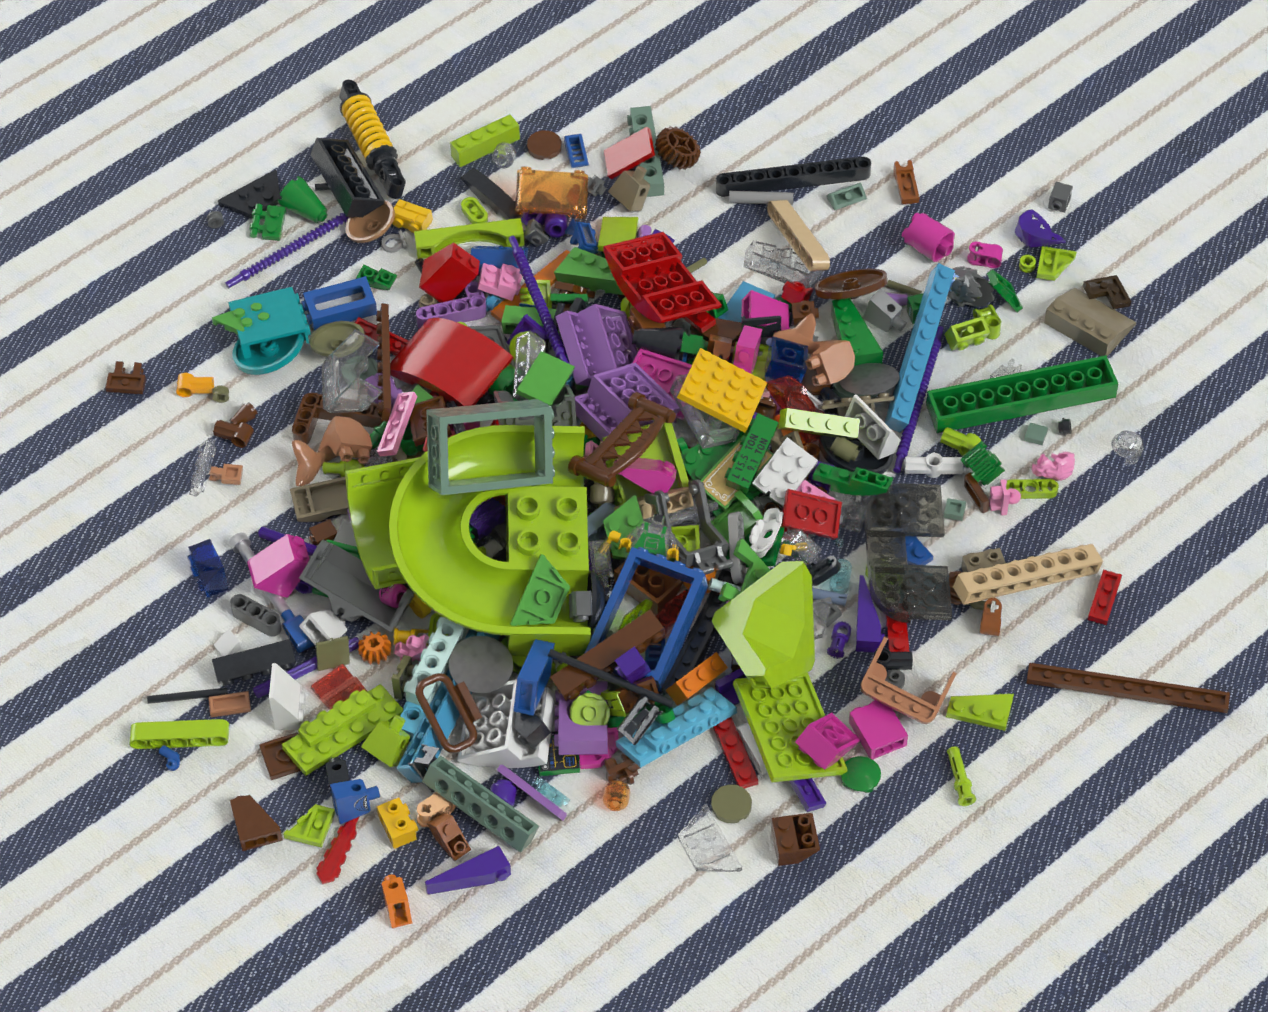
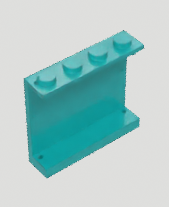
[228,287,311,359]

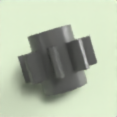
[583,175,606,197]

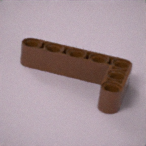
[292,393,391,444]

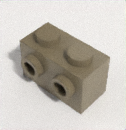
[961,548,1006,572]

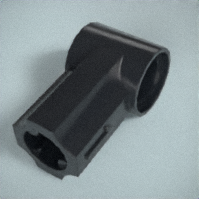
[874,648,913,671]

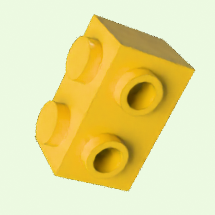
[376,797,418,849]

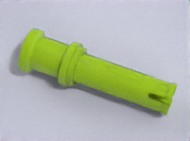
[947,746,976,806]

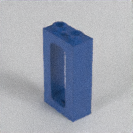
[301,276,377,331]
[514,639,555,715]

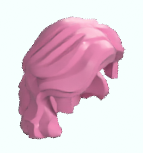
[1032,452,1075,481]

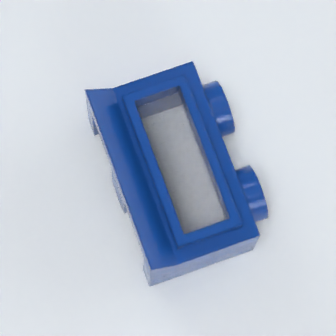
[565,218,599,255]

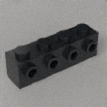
[212,639,296,686]

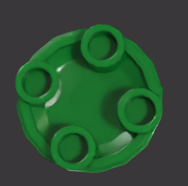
[841,756,881,793]

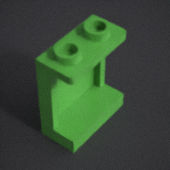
[711,490,763,543]

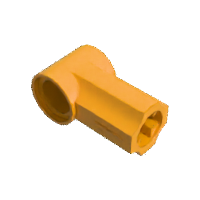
[176,373,214,397]

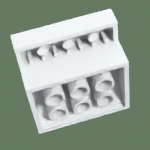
[457,680,556,768]

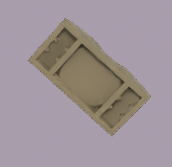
[290,477,349,522]

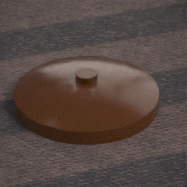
[814,268,888,300]

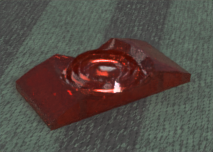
[766,376,825,444]

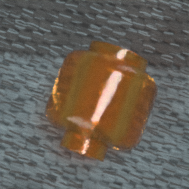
[603,781,631,811]

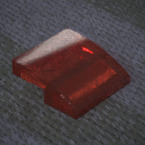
[311,664,368,710]

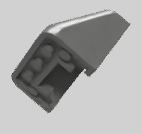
[494,384,577,426]

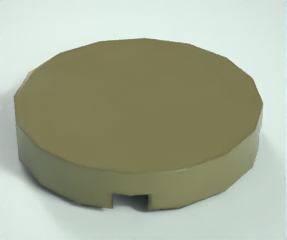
[711,785,752,824]

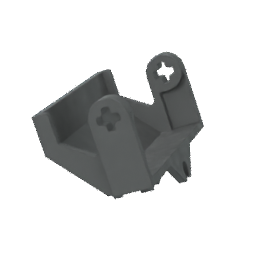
[299,539,415,632]

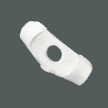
[749,508,783,558]

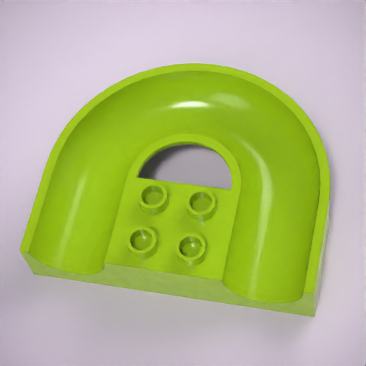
[389,425,591,656]

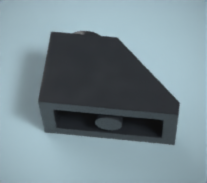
[514,712,551,749]

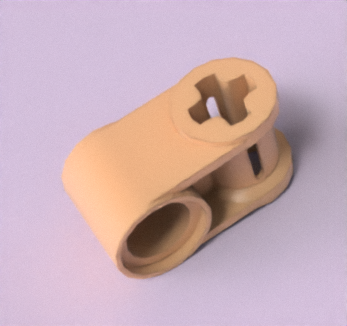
[417,792,456,827]

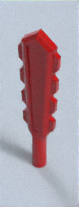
[316,817,359,885]

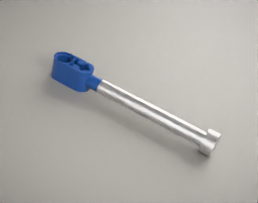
[229,532,315,653]

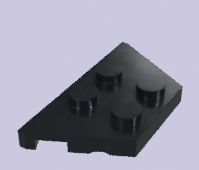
[218,170,281,219]

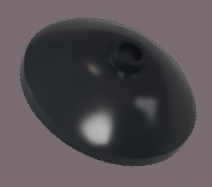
[587,571,609,631]

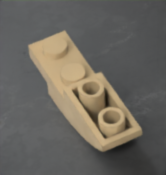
[614,487,694,519]

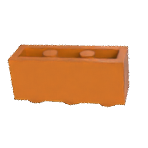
[666,652,728,706]

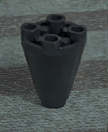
[632,327,684,360]

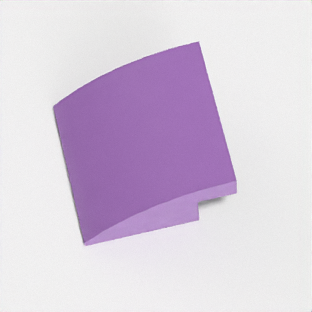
[556,304,638,386]
[575,363,682,442]

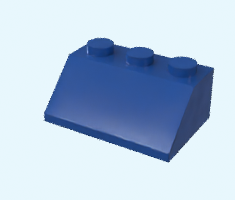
[471,246,528,274]

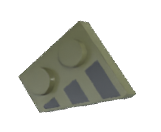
[391,655,415,700]

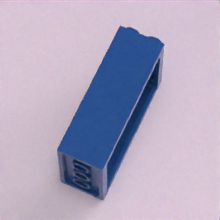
[585,547,708,692]

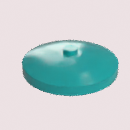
[232,333,304,375]

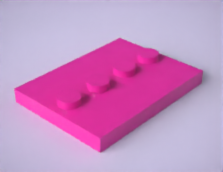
[633,348,692,420]

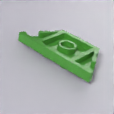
[212,303,269,335]
[603,495,653,560]
[510,554,570,626]

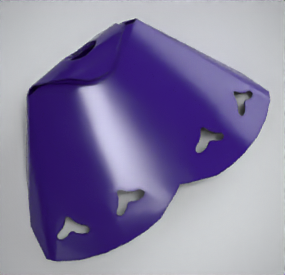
[1015,209,1066,248]

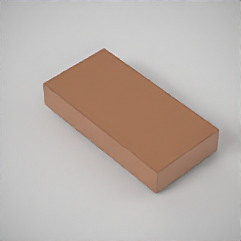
[209,691,251,717]

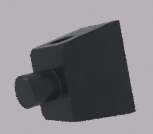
[326,757,350,807]

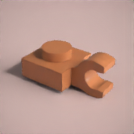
[209,464,243,485]

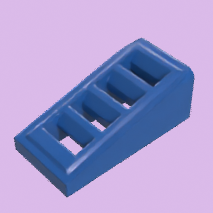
[564,134,589,168]
[645,636,666,670]

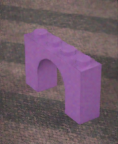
[554,681,608,755]

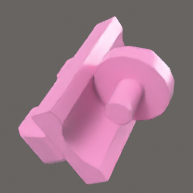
[989,479,1021,516]
[394,634,429,662]

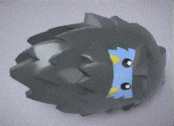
[947,266,994,308]

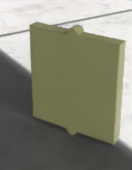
[316,636,350,671]

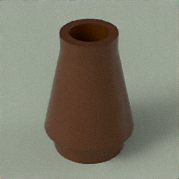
[229,402,258,425]

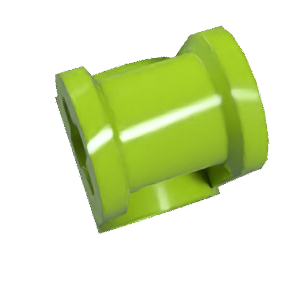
[973,304,1001,340]

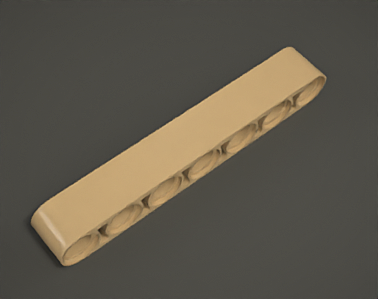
[767,200,830,271]

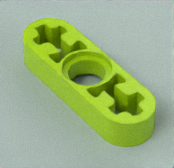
[1006,479,1059,499]

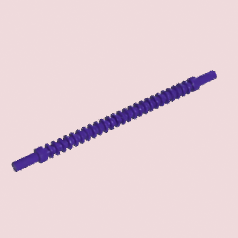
[225,213,349,289]
[509,236,569,363]
[893,326,944,473]

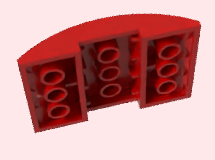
[603,232,722,323]
[390,318,514,407]

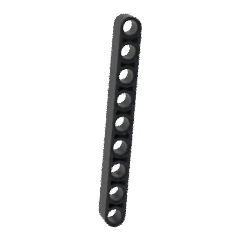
[716,157,871,197]

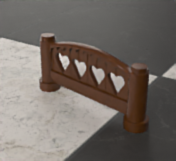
[568,392,676,487]

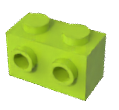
[944,316,991,351]

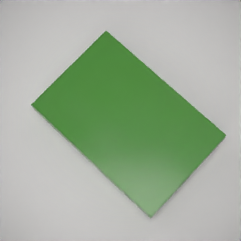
[516,351,575,406]

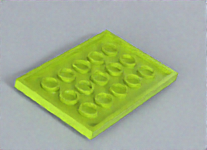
[733,672,848,782]

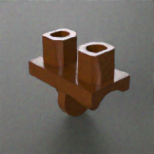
[604,753,640,785]

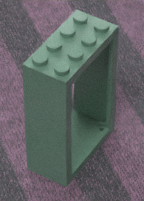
[426,399,555,495]

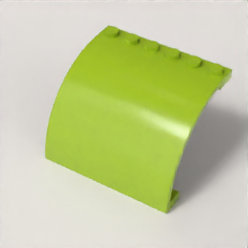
[345,457,487,589]

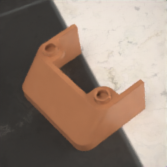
[861,637,957,724]

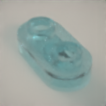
[829,559,852,594]
[534,777,570,807]

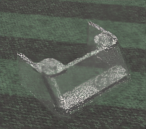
[322,329,382,413]

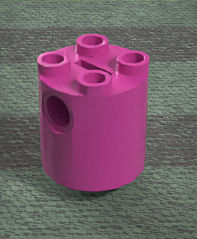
[902,212,955,262]

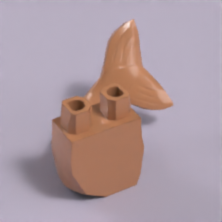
[773,314,855,386]
[292,416,372,486]

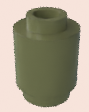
[830,436,860,463]

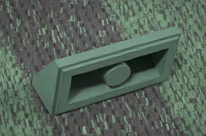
[826,182,867,210]

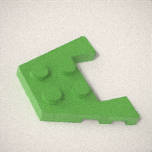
[718,539,770,601]

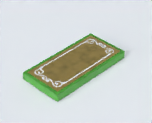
[700,431,774,511]

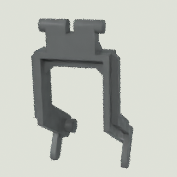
[644,479,734,575]

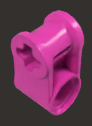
[967,241,1003,268]

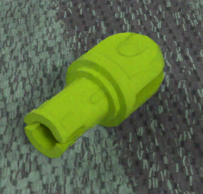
[322,459,364,477]

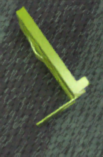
[599,689,627,717]

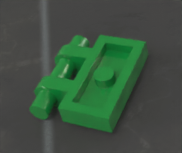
[249,204,286,241]

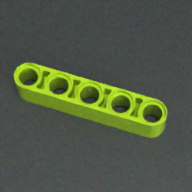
[129,719,229,749]

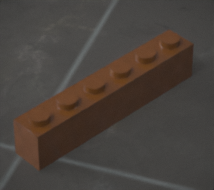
[550,609,666,701]

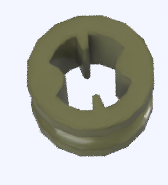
[213,385,229,403]

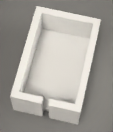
[752,437,818,508]

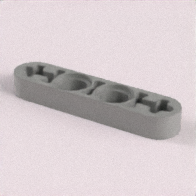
[728,511,746,584]

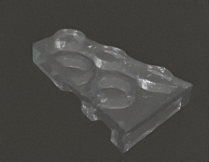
[189,438,216,497]

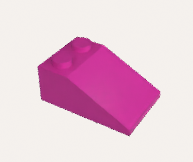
[615,458,677,494]
[795,713,861,770]

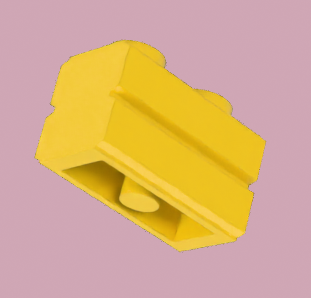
[392,199,433,233]

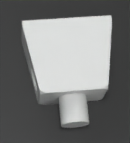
[299,609,347,646]

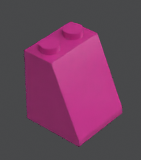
[247,534,310,598]

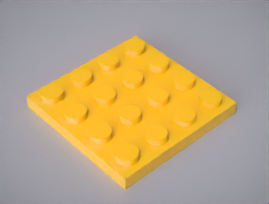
[677,348,768,433]

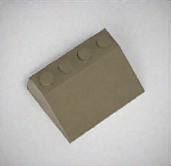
[1044,288,1136,356]

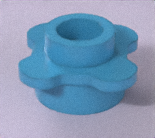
[486,294,501,312]

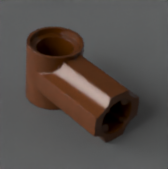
[213,420,254,448]

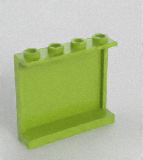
[600,423,689,506]

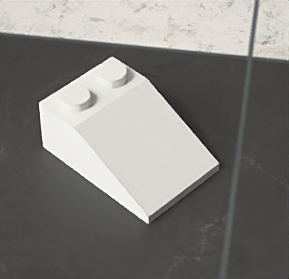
[269,663,306,730]

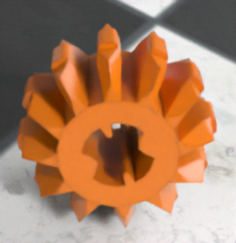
[358,631,392,665]

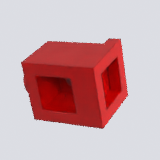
[781,281,813,304]

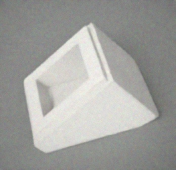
[214,629,241,656]

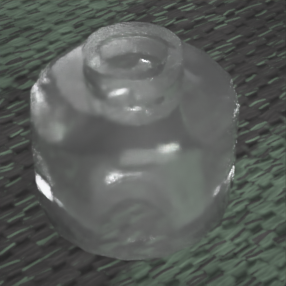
[492,142,516,169]

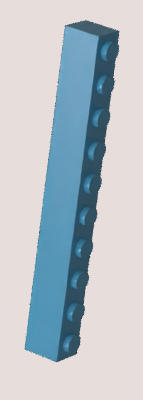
[884,263,955,433]
[396,629,501,783]

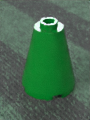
[278,176,328,223]

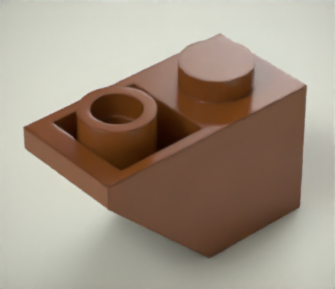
[427,812,471,861]

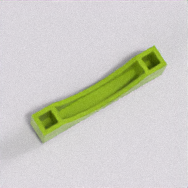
[414,218,524,259]

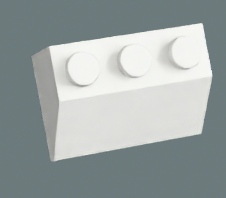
[845,395,900,459]

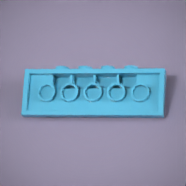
[616,687,737,768]

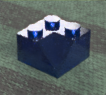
[764,337,808,386]
[187,539,229,598]

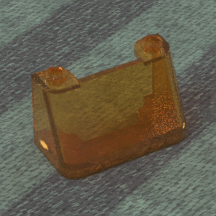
[514,166,588,219]

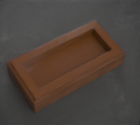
[964,472,989,513]

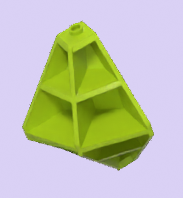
[712,561,815,688]

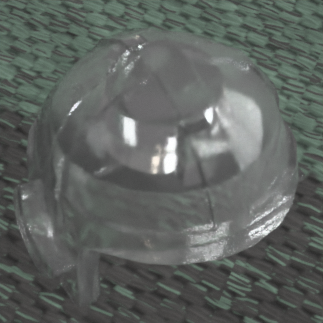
[1111,430,1144,466]

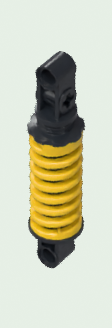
[339,79,406,199]

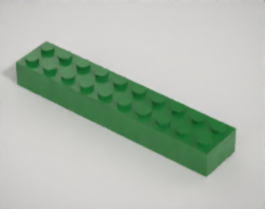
[926,355,1119,433]

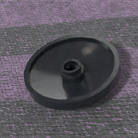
[819,435,893,474]

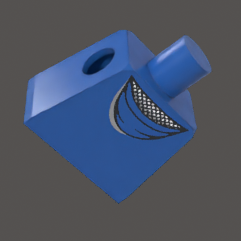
[330,779,380,824]

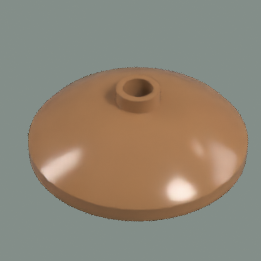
[345,200,395,243]

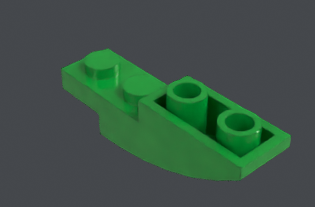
[813,463,893,496]

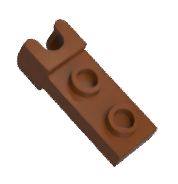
[894,160,920,204]

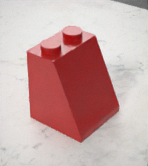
[419,242,480,303]

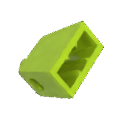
[361,715,410,767]

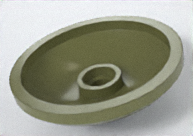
[309,321,365,358]

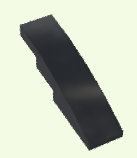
[460,167,524,220]

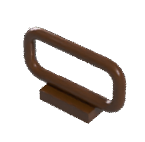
[415,673,482,753]

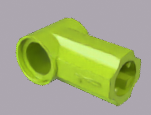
[940,427,981,456]

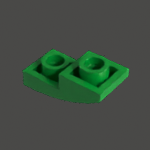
[356,265,397,290]

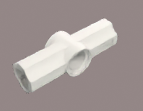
[905,453,963,478]

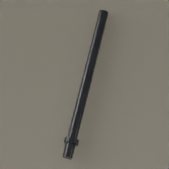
[548,649,674,708]

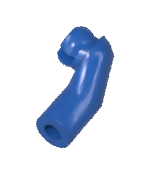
[159,745,180,771]

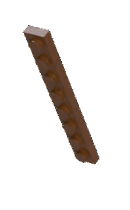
[376,303,391,422]

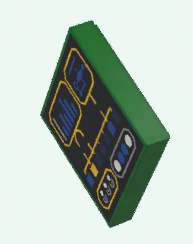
[539,736,580,776]

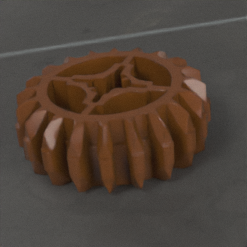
[655,126,701,170]

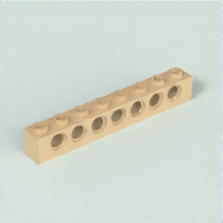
[953,544,1103,605]

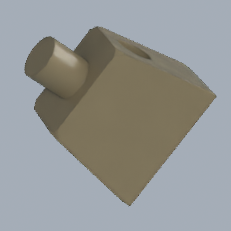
[608,166,650,211]

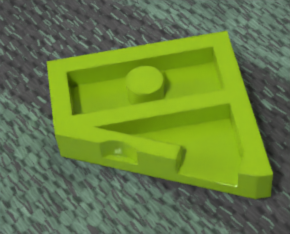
[1036,246,1077,281]
[283,804,335,848]

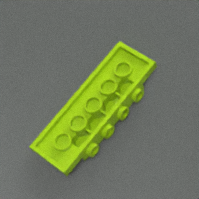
[282,684,403,776]

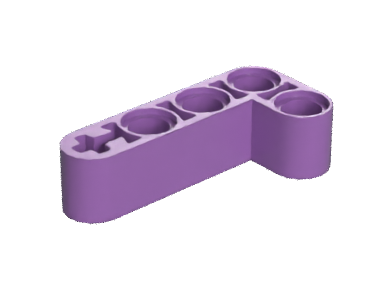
[416,281,487,329]

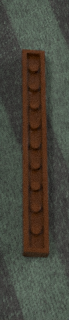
[1026,663,1230,713]

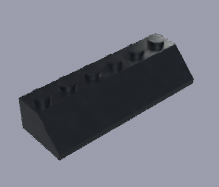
[310,138,385,218]

